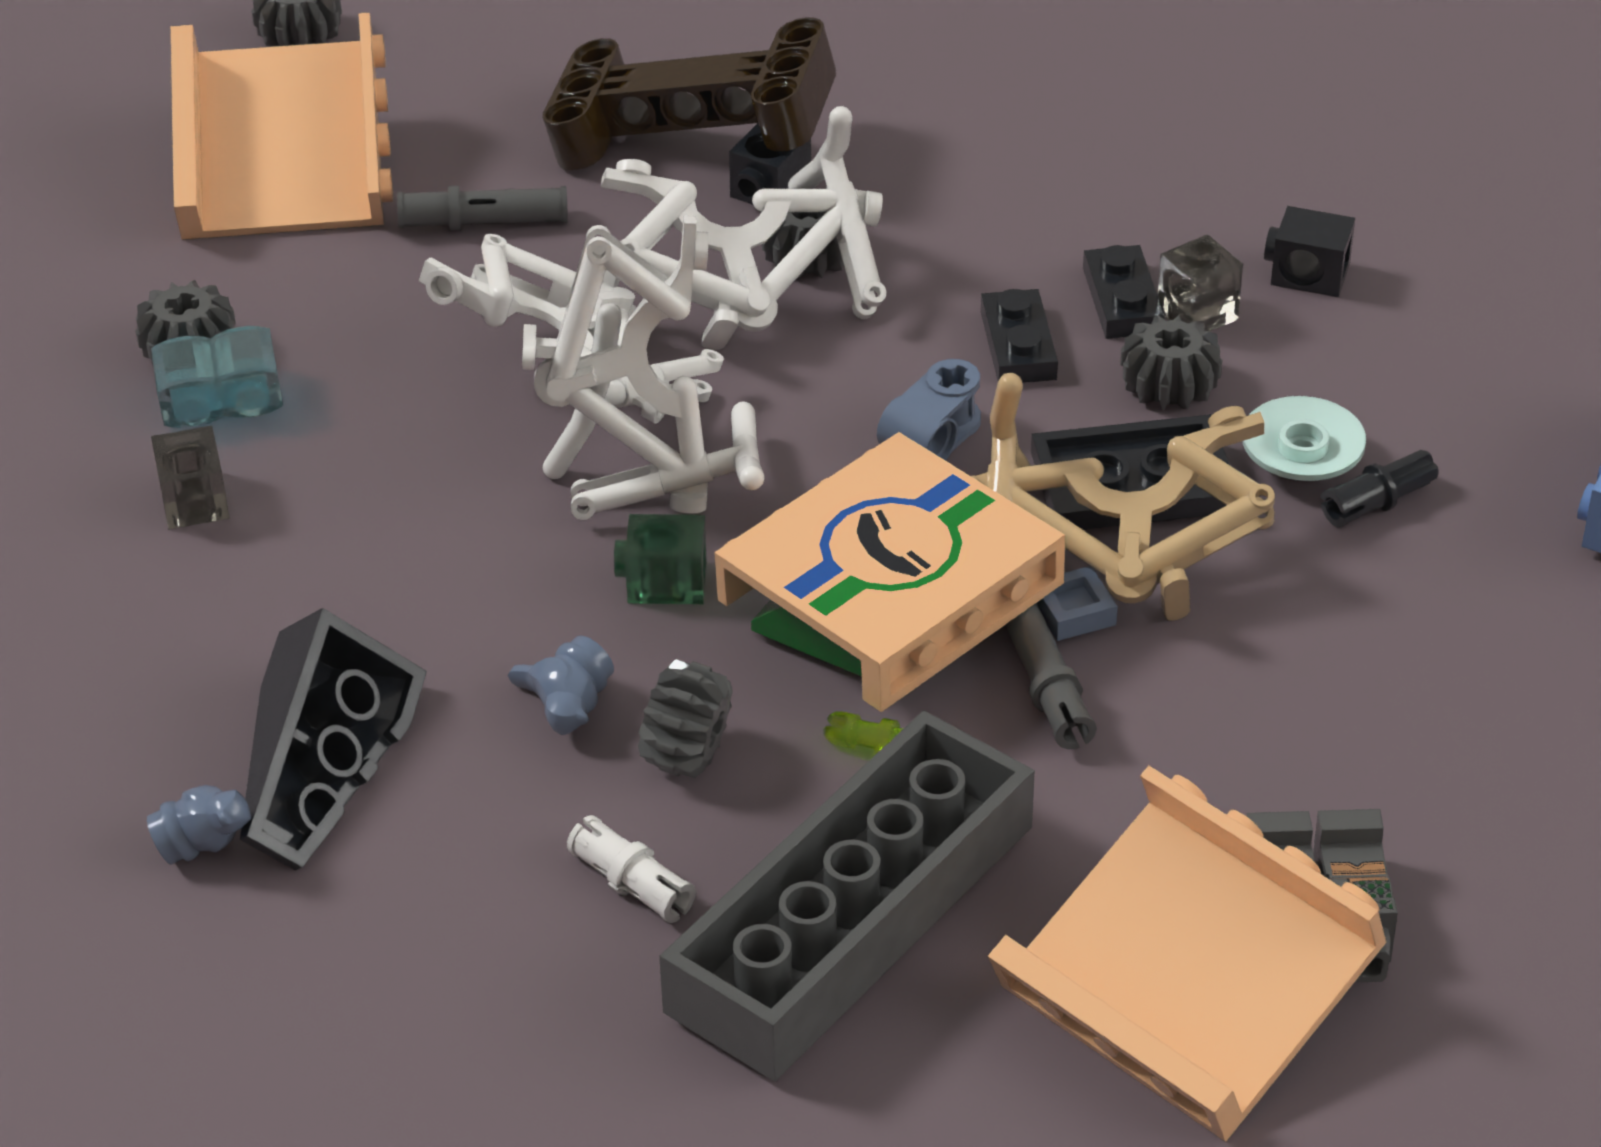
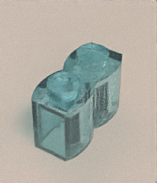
[151,326,283,428]

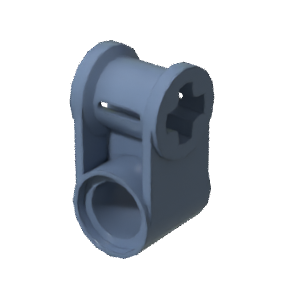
[877,359,981,461]

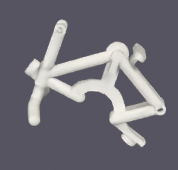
[601,106,886,350]
[522,215,765,520]
[419,234,724,479]

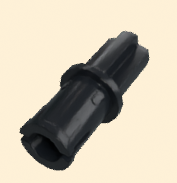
[1320,450,1439,527]

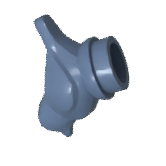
[508,635,614,735]
[147,785,251,865]

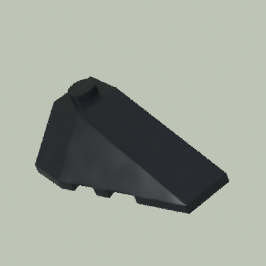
[240,608,427,871]

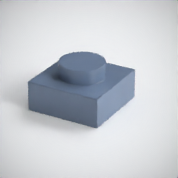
[1038,566,1118,641]

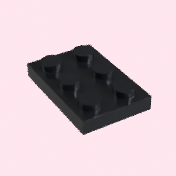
[1031,414,1230,530]

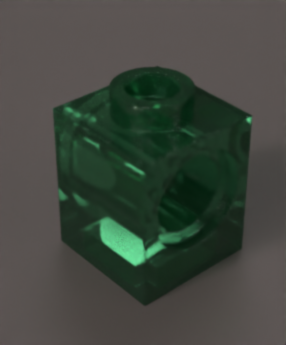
[614,514,707,605]

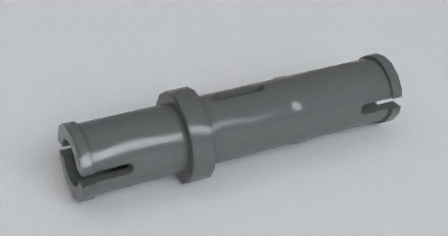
[397,185,568,231]
[1005,602,1097,749]

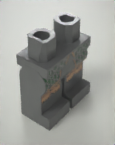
[1246,809,1398,983]

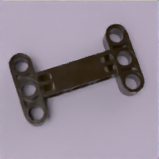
[542,17,836,170]

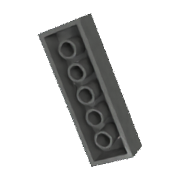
[659,710,1035,1082]

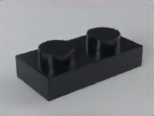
[1083,245,1164,339]
[981,289,1058,383]

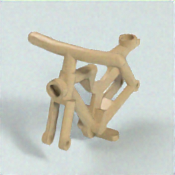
[971,373,1275,621]

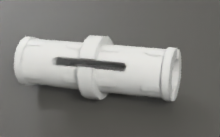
[567,815,696,923]

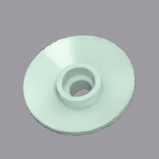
[1242,396,1366,481]

